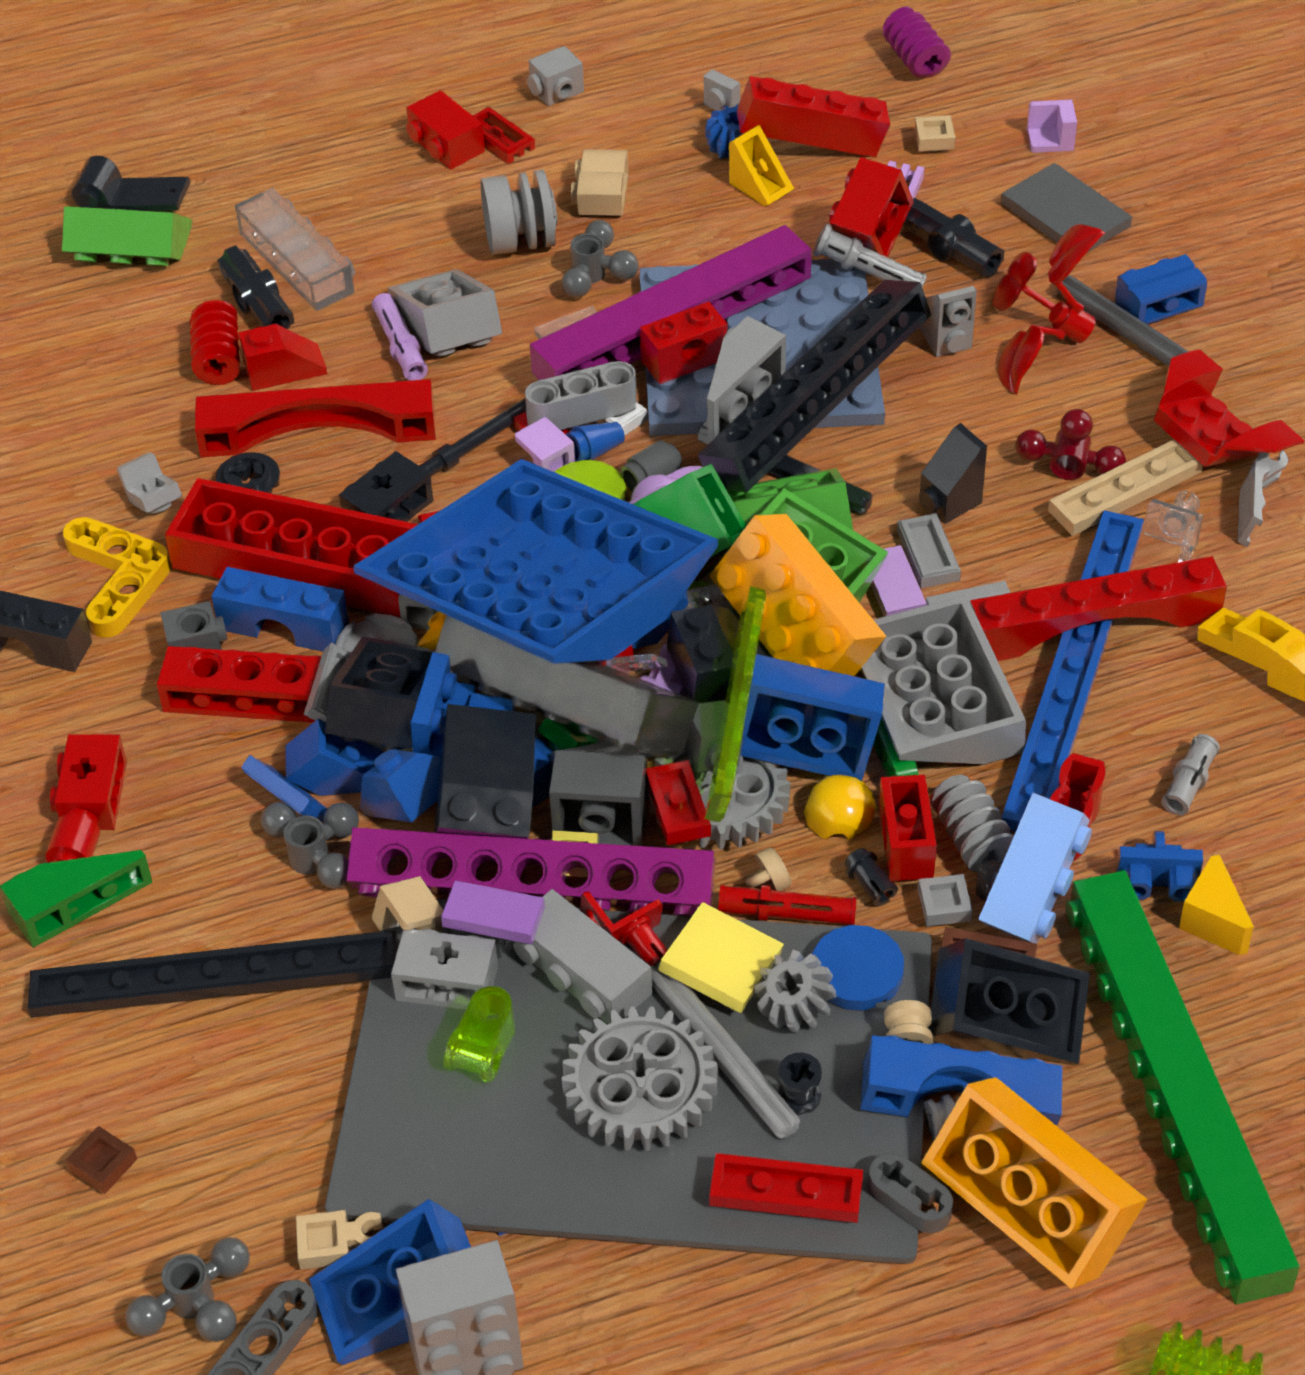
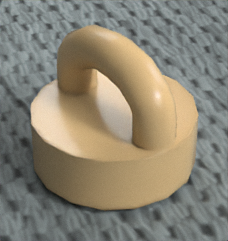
[745,847,792,891]

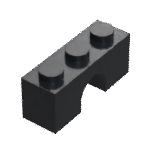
[0,590,92,672]

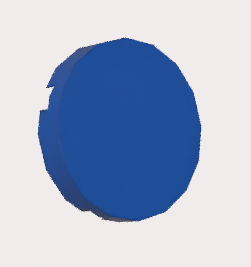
[812,925,904,1010]

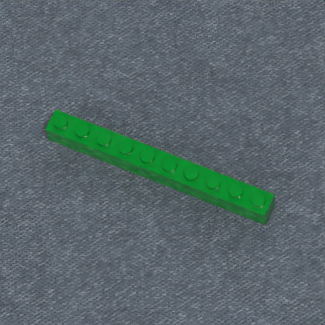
[1065,870,1300,1305]

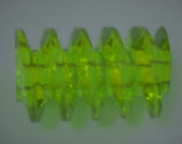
[1149,1321,1265,1375]

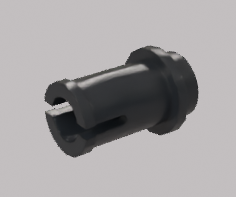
[844,848,898,906]

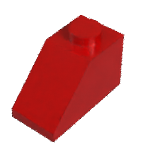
[238,324,327,391]

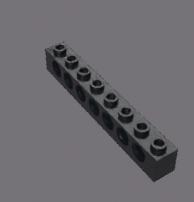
[698,280,932,493]

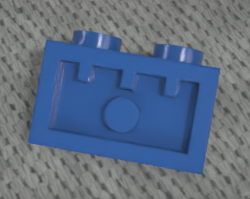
[411,652,475,757]

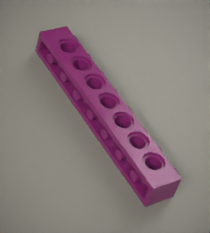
[347,827,716,916]

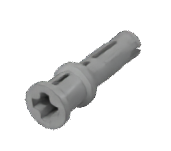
[812,223,927,287]

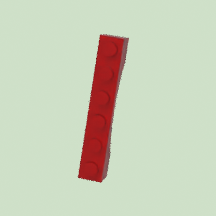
[195,379,436,458]
[970,556,1227,661]

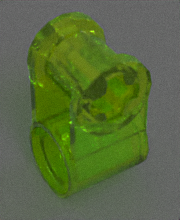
[443,986,516,1083]

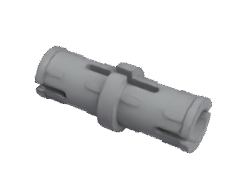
[1161,734,1220,816]

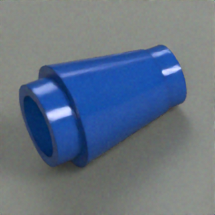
[565,421,625,461]

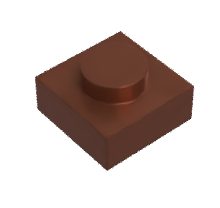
[65,1126,137,1194]

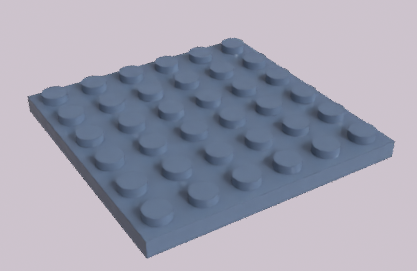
[639,259,885,436]

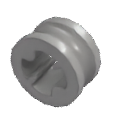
[923,1094,955,1140]

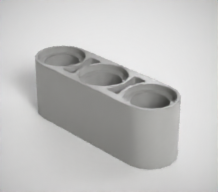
[525,361,637,430]

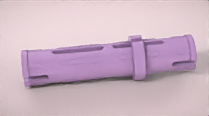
[372,293,428,381]

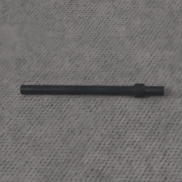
[419,398,526,477]

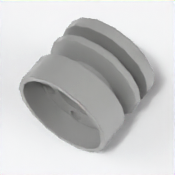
[480,169,557,255]

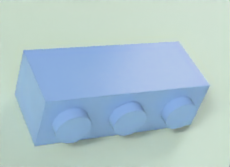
[978,793,1092,943]

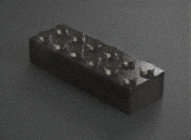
[435,615,699,757]

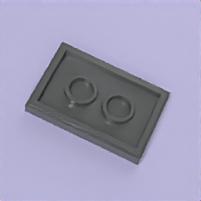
[1001,163,1132,252]

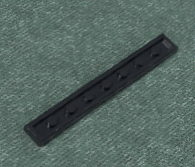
[28,930,399,1018]

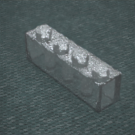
[235,188,355,311]

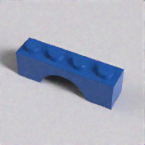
[860,1035,1062,1126]

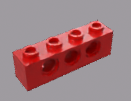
[157,646,322,723]

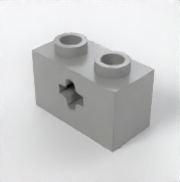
[391,929,498,1012]

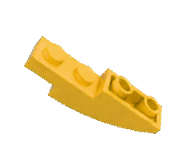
[1198,607,1305,702]

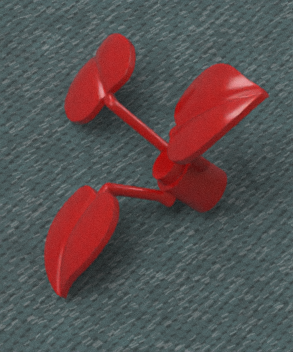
[992,224,1106,395]

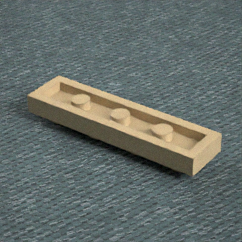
[1048,440,1203,536]

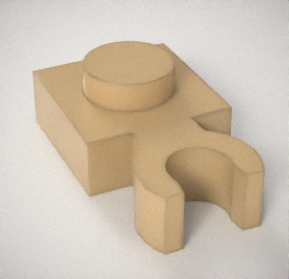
[296,1210,383,1270]

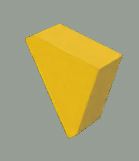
[729,125,794,207]
[1179,854,1254,955]

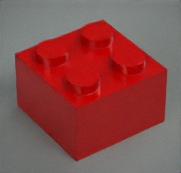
[829,157,914,258]

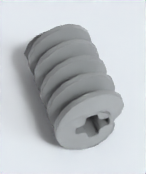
[930,775,1014,872]

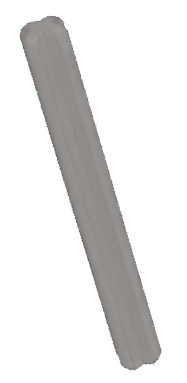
[651,961,800,1139]

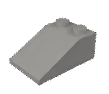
[387,269,502,356]
[707,316,786,444]

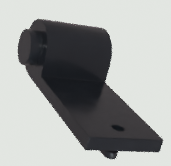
[71,155,191,211]

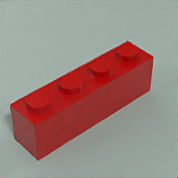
[737,76,890,158]

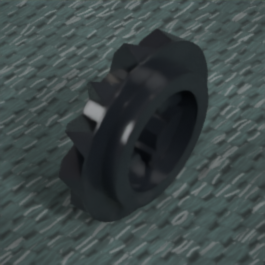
[216,452,280,493]

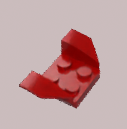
[1153,349,1305,467]

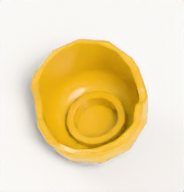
[804,775,877,839]

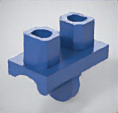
[1116,831,1203,902]

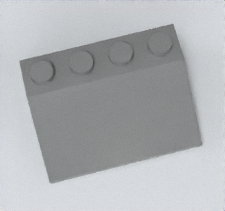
[861,595,1026,764]

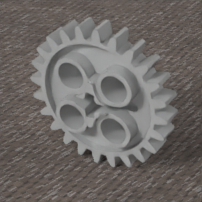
[647,741,790,849]
[561,1006,718,1151]

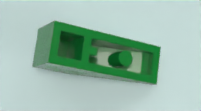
[0,850,153,948]

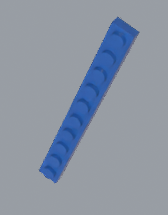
[1001,510,1144,832]

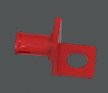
[580,891,668,966]

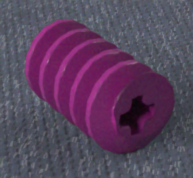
[883,6,951,79]

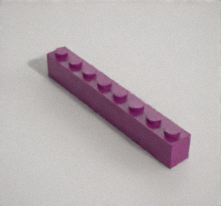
[530,225,812,380]

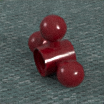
[1015,409,1126,480]

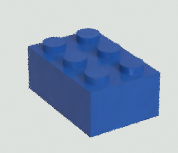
[738,654,885,781]

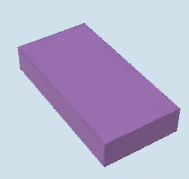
[441,880,545,944]

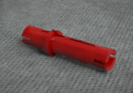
[718,884,857,925]

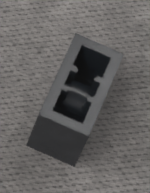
[339,451,434,522]

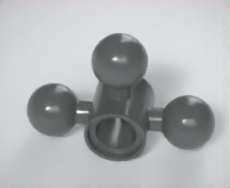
[562,220,639,298]
[261,802,359,889]
[125,1237,250,1342]

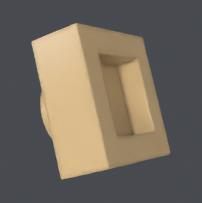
[914,115,955,151]

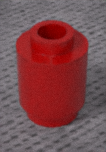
[45,808,100,863]

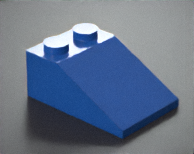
[309,1199,471,1365]

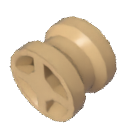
[884,1000,933,1044]

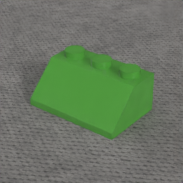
[62,206,192,266]
[727,468,853,530]
[761,488,888,603]

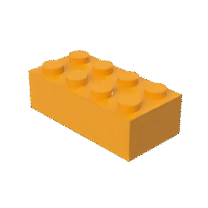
[709,514,887,676]
[921,1077,1148,1289]

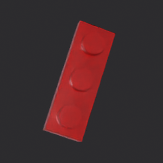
[709,1153,863,1223]

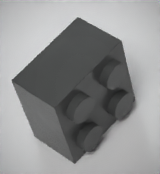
[549,750,647,846]

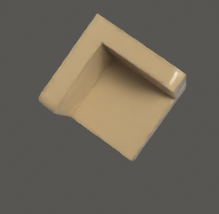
[372,876,444,933]

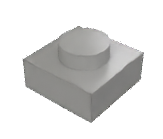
[704,69,740,111]
[918,874,972,927]

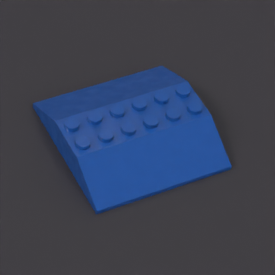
[354,459,718,664]

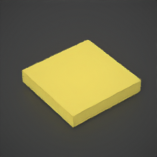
[658,902,784,1013]

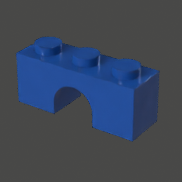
[211,567,349,652]

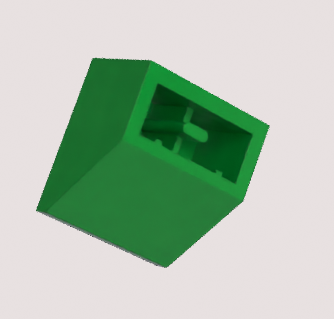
[633,464,746,562]

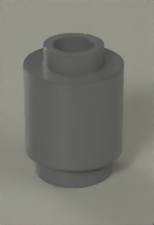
[621,440,682,493]

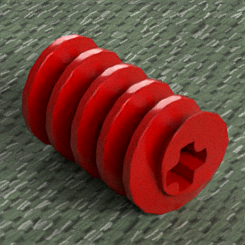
[189,300,241,385]

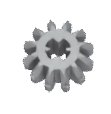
[754,949,836,1033]

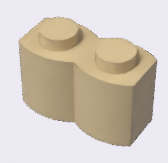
[571,149,629,216]

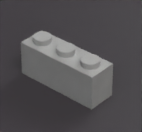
[513,889,652,1024]

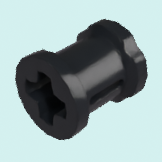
[778,1052,822,1115]

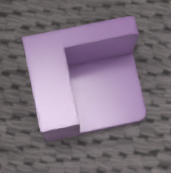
[1027,100,1077,153]
[515,417,575,472]

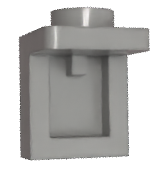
[117,452,182,513]

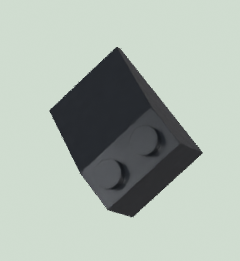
[667,605,773,705]
[325,636,445,750]
[434,704,536,839]
[928,938,1090,1065]

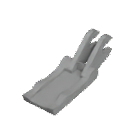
[1238,450,1289,547]

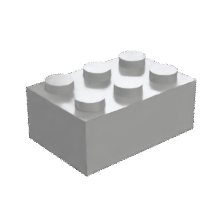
[396,1240,524,1375]

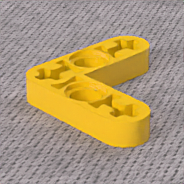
[63,517,171,638]

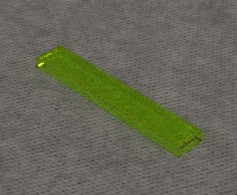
[705,586,766,822]

